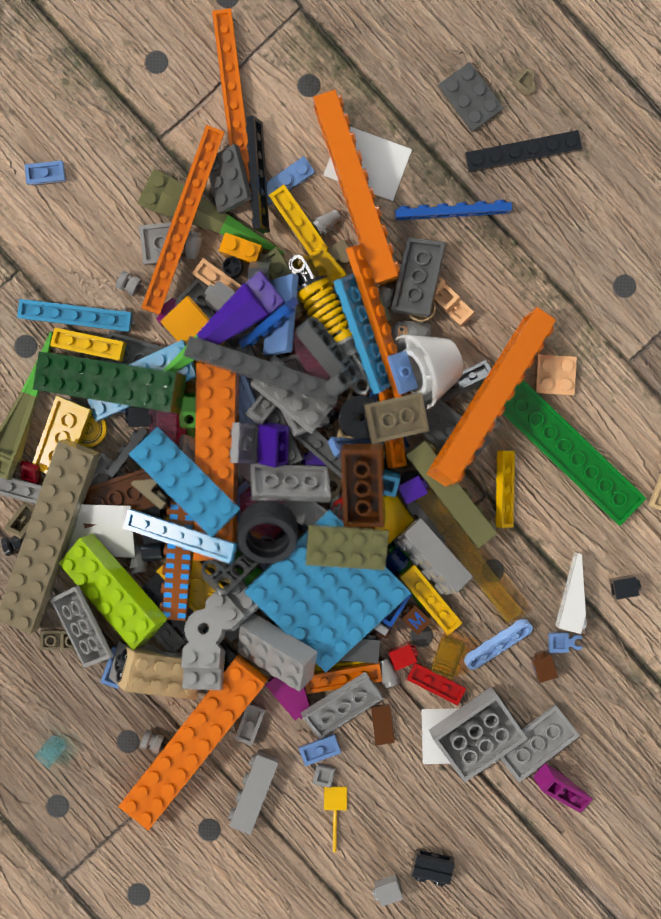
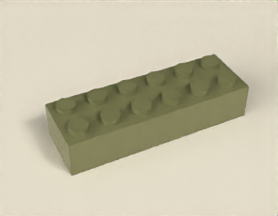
[405,441,497,548]

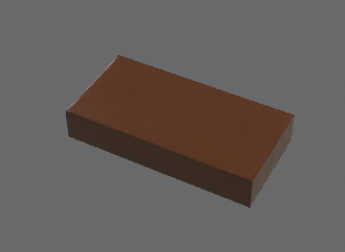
[371,704,394,745]

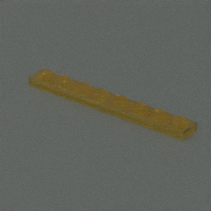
[415,489,523,623]

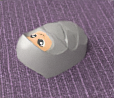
[392,321,432,344]

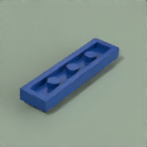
[238,296,299,348]

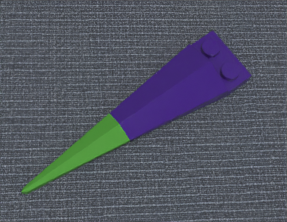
[164,271,286,372]

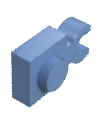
[548,632,582,653]

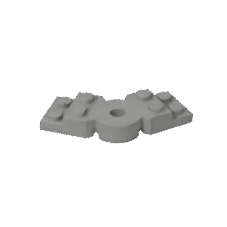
[181,581,260,691]

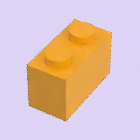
[219,233,263,265]

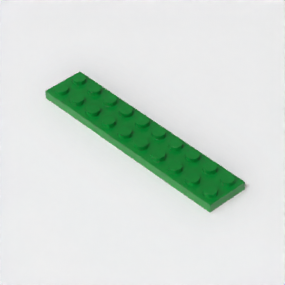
[502,380,647,526]

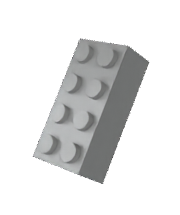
[394,519,473,595]
[237,613,317,692]

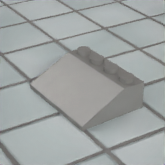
[50,585,113,668]
[429,687,528,783]

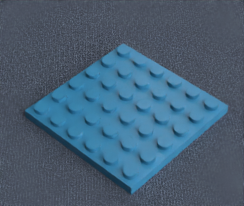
[244,510,411,672]

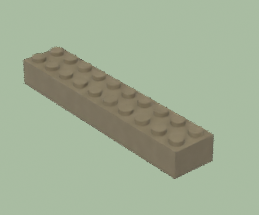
[0,439,101,634]

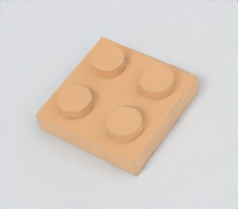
[535,355,577,395]

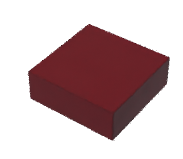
[20,460,41,485]

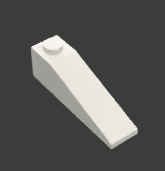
[555,552,587,634]

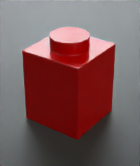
[388,641,419,671]

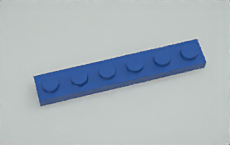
[395,200,512,221]

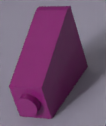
[265,676,310,720]

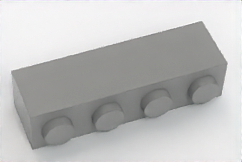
[228,750,279,835]

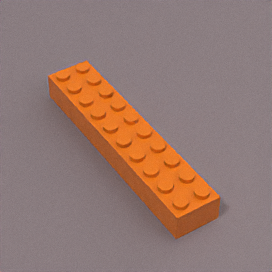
[313,89,400,288]
[426,307,556,487]
[193,363,240,561]
[118,654,268,831]

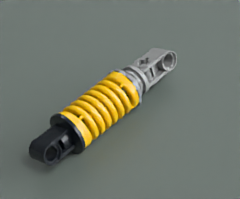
[289,255,372,394]

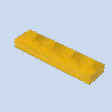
[268,184,329,255]
[50,327,127,362]
[495,451,515,528]
[399,564,462,635]

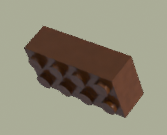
[341,444,386,527]

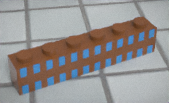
[159,501,194,621]

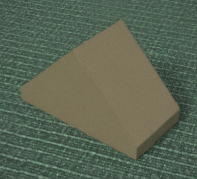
[4,502,35,539]

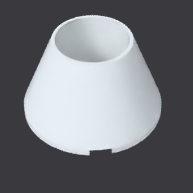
[395,334,463,410]

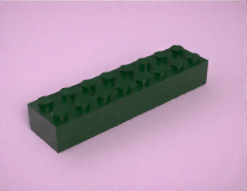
[33,351,187,414]

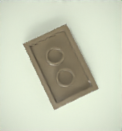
[364,392,429,444]

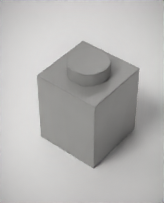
[203,281,235,312]
[372,874,403,907]

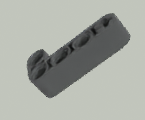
[296,317,360,397]
[201,535,275,596]

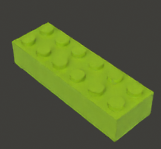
[59,534,168,650]

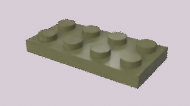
[305,524,389,570]

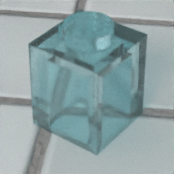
[34,735,67,769]

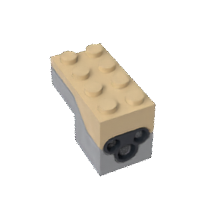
[109,640,199,700]

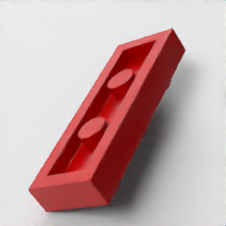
[406,662,466,706]

